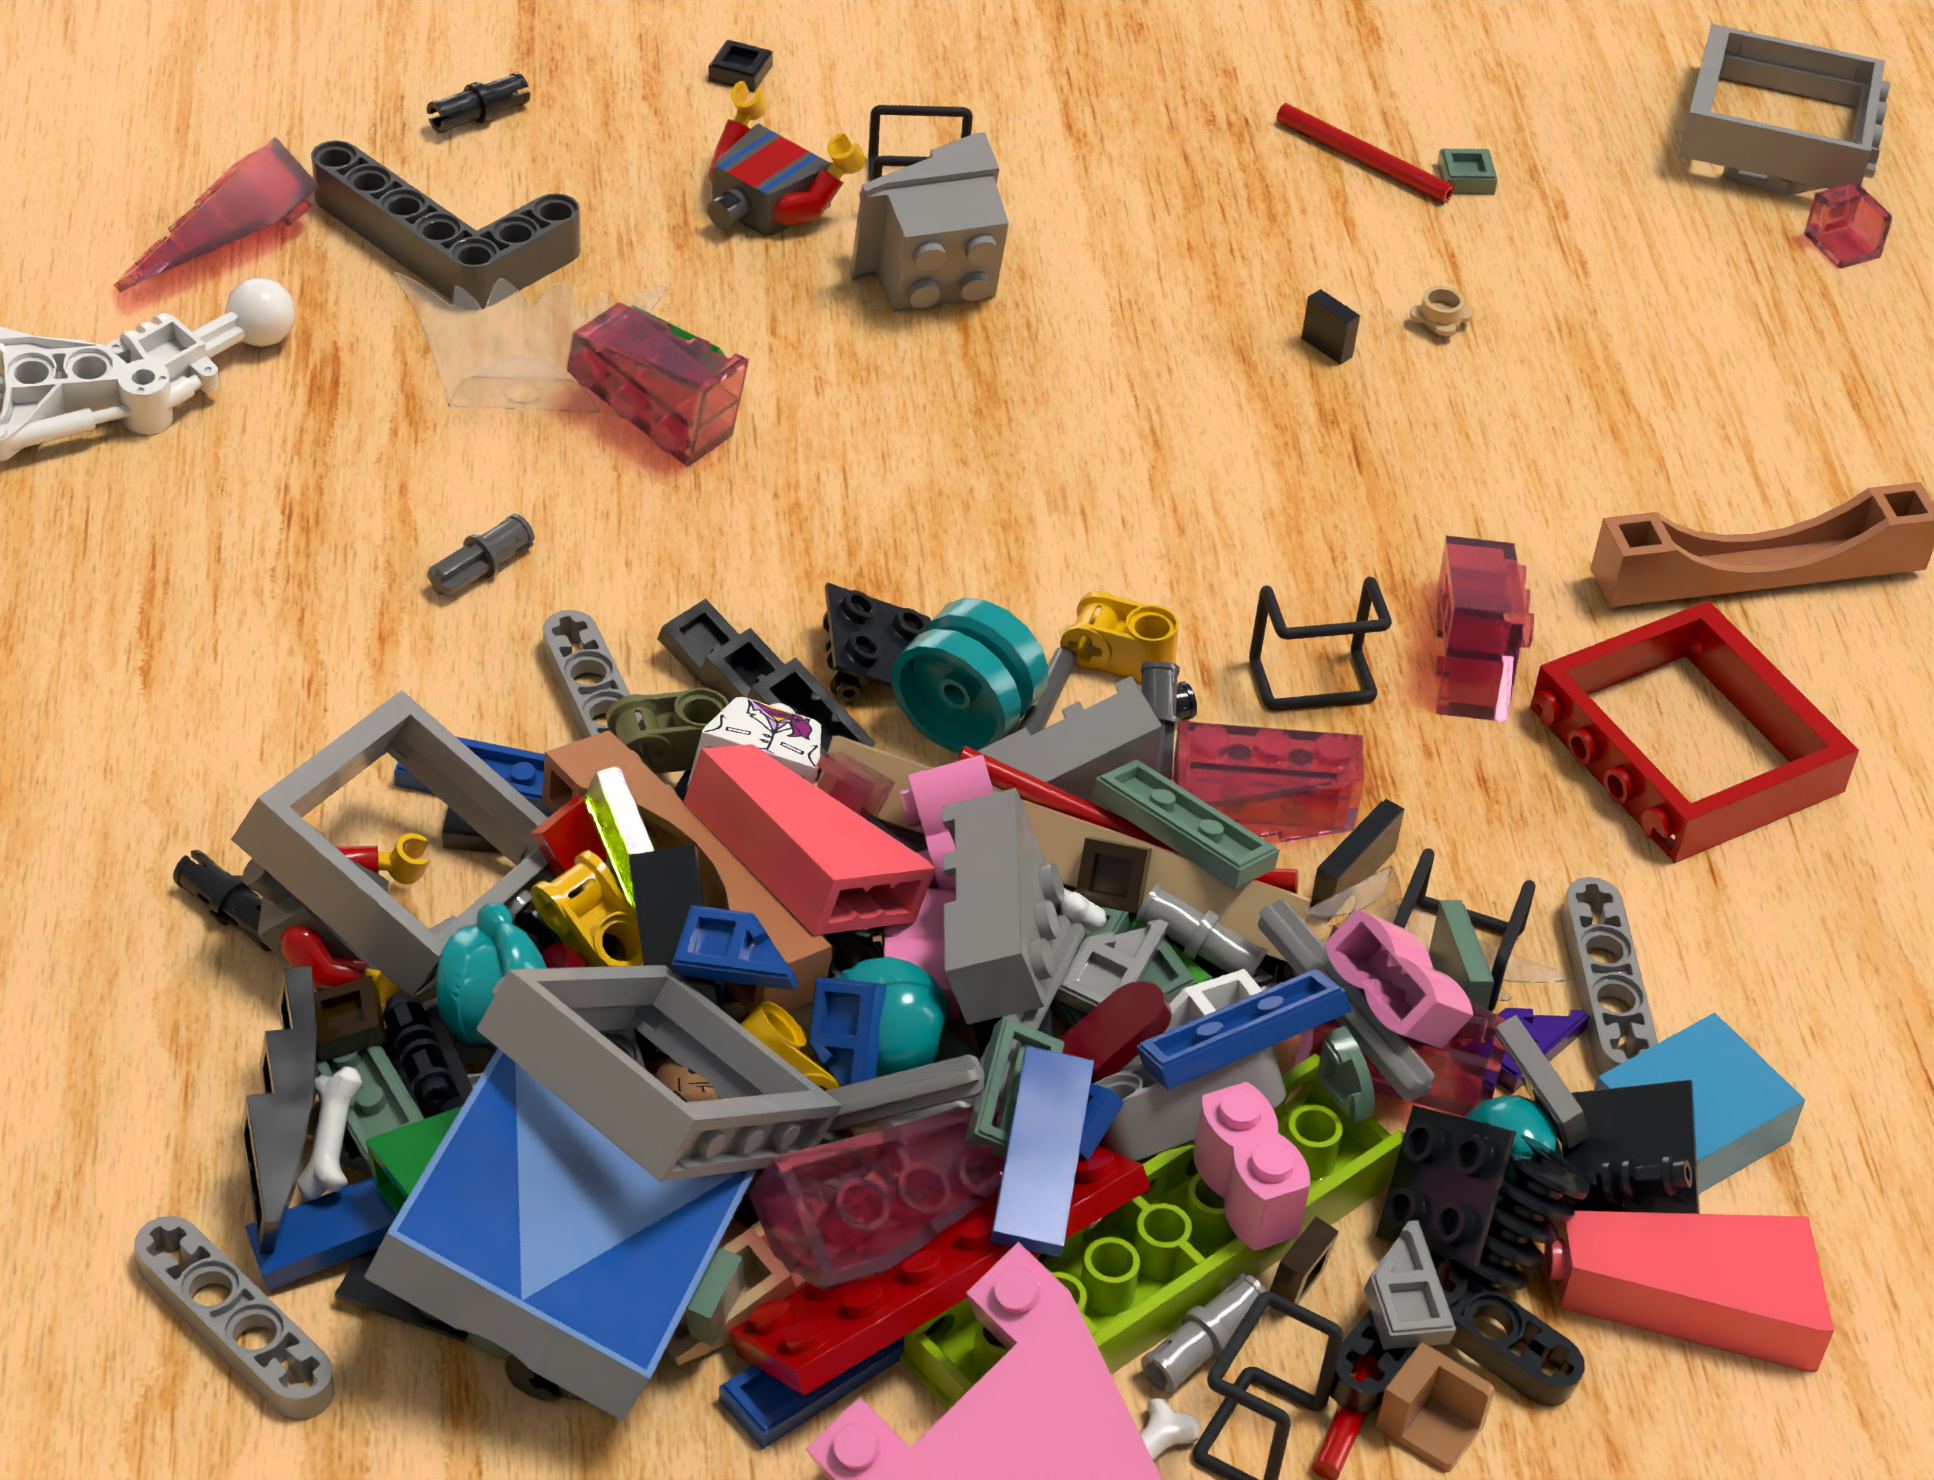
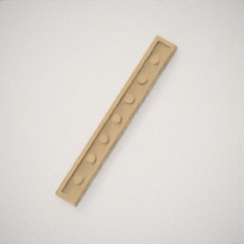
[817,735,1312,961]

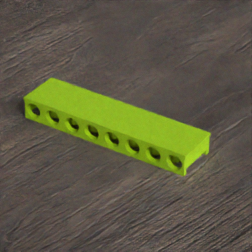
[900,1053,1404,1410]

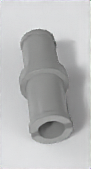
[1135,884,1268,977]
[1141,1273,1270,1394]

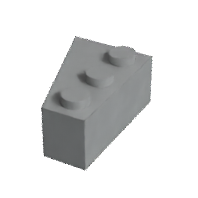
[978,675,1162,816]
[942,788,1064,1025]

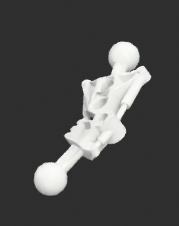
[0,277,296,461]

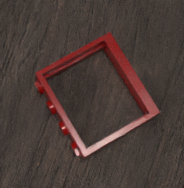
[1530,600,1859,863]

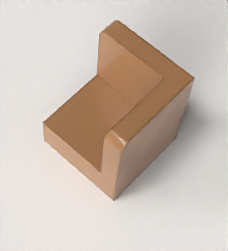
[1375,1342,1495,1472]

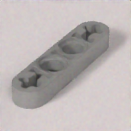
[543,610,644,760]
[1561,877,1658,1075]
[134,1216,335,1420]

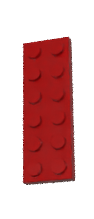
[728,1146,1151,1395]

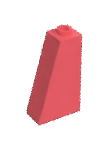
[683,744,936,935]
[1544,1211,1834,1371]

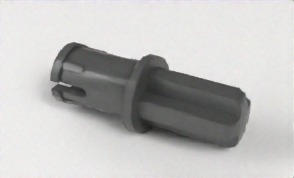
[427,513,535,595]
[1141,661,1181,780]

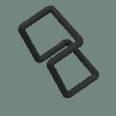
[868,105,973,181]
[1249,576,1392,710]
[1393,848,1536,1013]
[1192,1292,1343,1480]

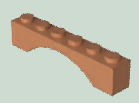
[1590,482,1934,607]
[542,730,832,1013]

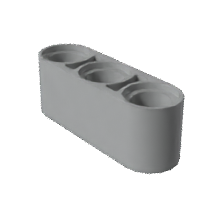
[1094,1045,1287,1161]

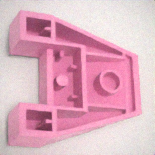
[806,1242,1162,1480]

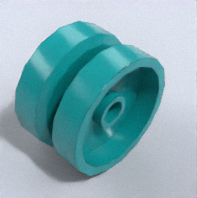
[891,598,1049,754]

